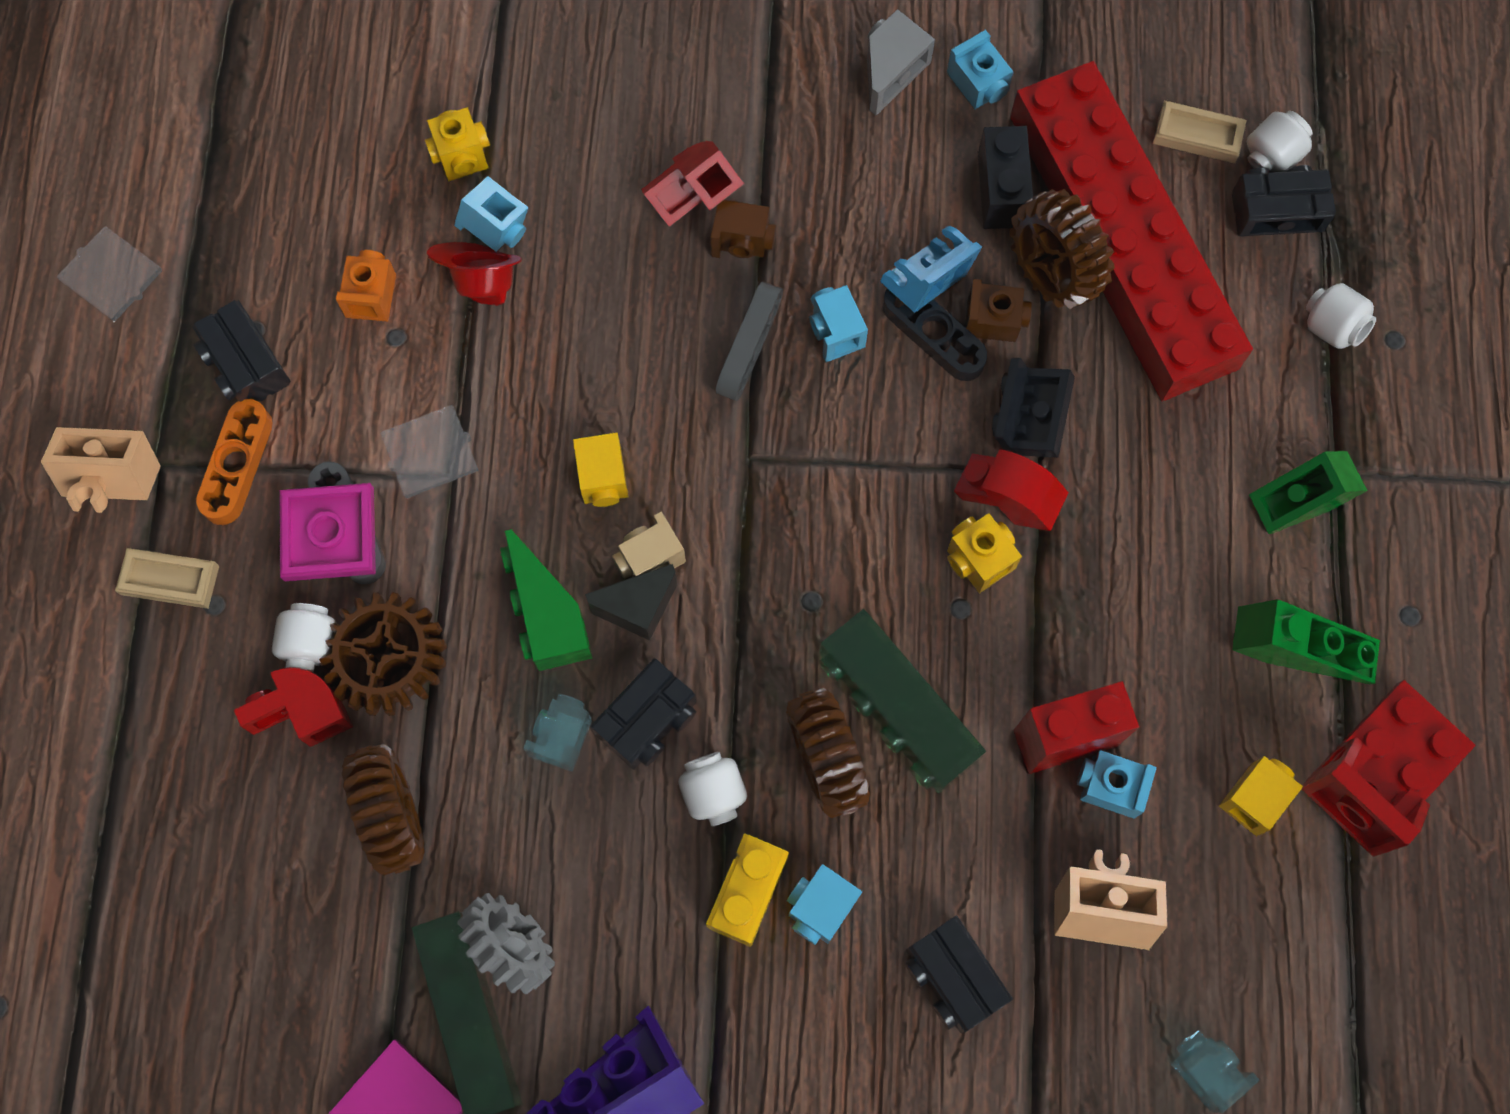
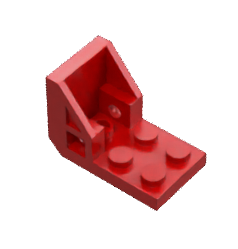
[1302,680,1476,857]

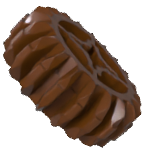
[1009,189,1115,309]
[319,592,447,716]
[786,688,870,818]
[342,744,425,876]

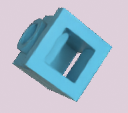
[947,30,1014,109]
[454,176,529,252]
[809,285,868,363]
[1077,750,1157,819]

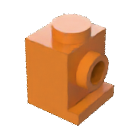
[336,250,396,322]

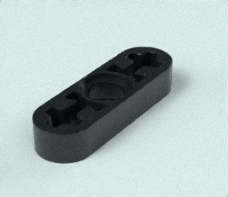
[883,288,987,381]

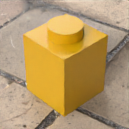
[573,432,629,507]
[1219,756,1303,836]

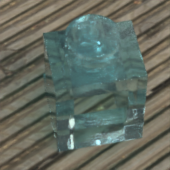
[523,694,592,772]
[1171,1030,1260,1113]

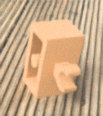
[41,427,161,513]
[1054,849,1167,950]

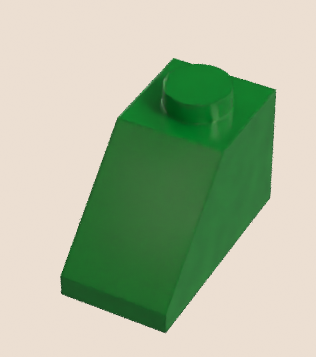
[1249,451,1368,534]

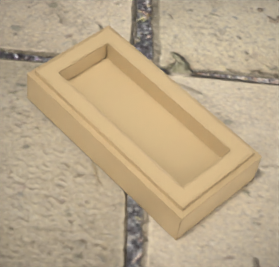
[1153,100,1247,163]
[115,548,219,609]

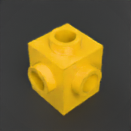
[424,107,490,182]
[947,513,1022,594]

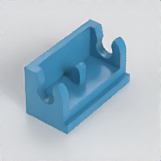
[880,226,982,313]

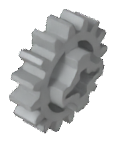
[457,893,555,994]

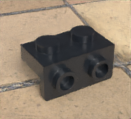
[992,357,1075,458]

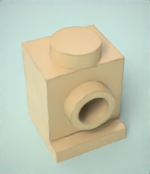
[612,511,686,579]

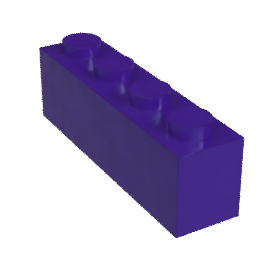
[526,1005,704,1114]

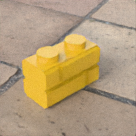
[706,833,789,947]

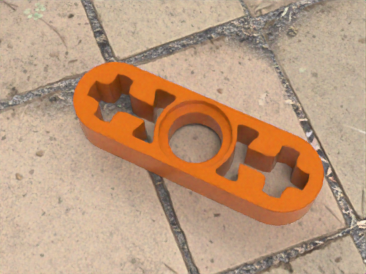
[196,399,273,525]

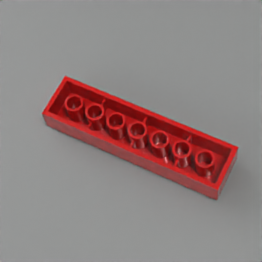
[1010,60,1253,402]

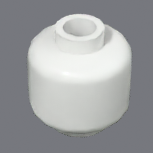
[1247,111,1313,173]
[1306,283,1376,349]
[272,603,337,673]
[678,752,747,826]

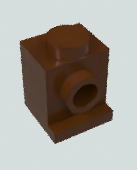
[711,200,777,258]
[965,279,1032,342]

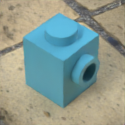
[787,864,863,945]

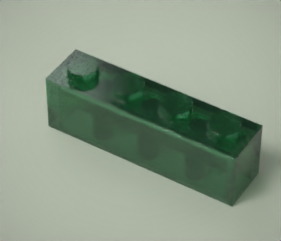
[819,609,987,794]
[411,911,523,1114]

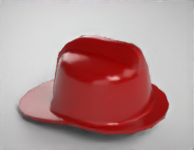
[427,242,522,306]

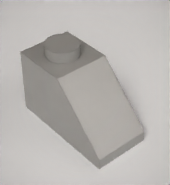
[867,9,935,115]

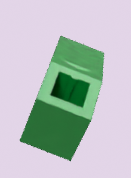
[500,529,592,671]
[1232,599,1380,684]

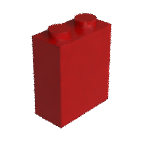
[1013,681,1140,774]

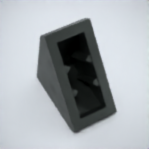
[585,564,678,640]

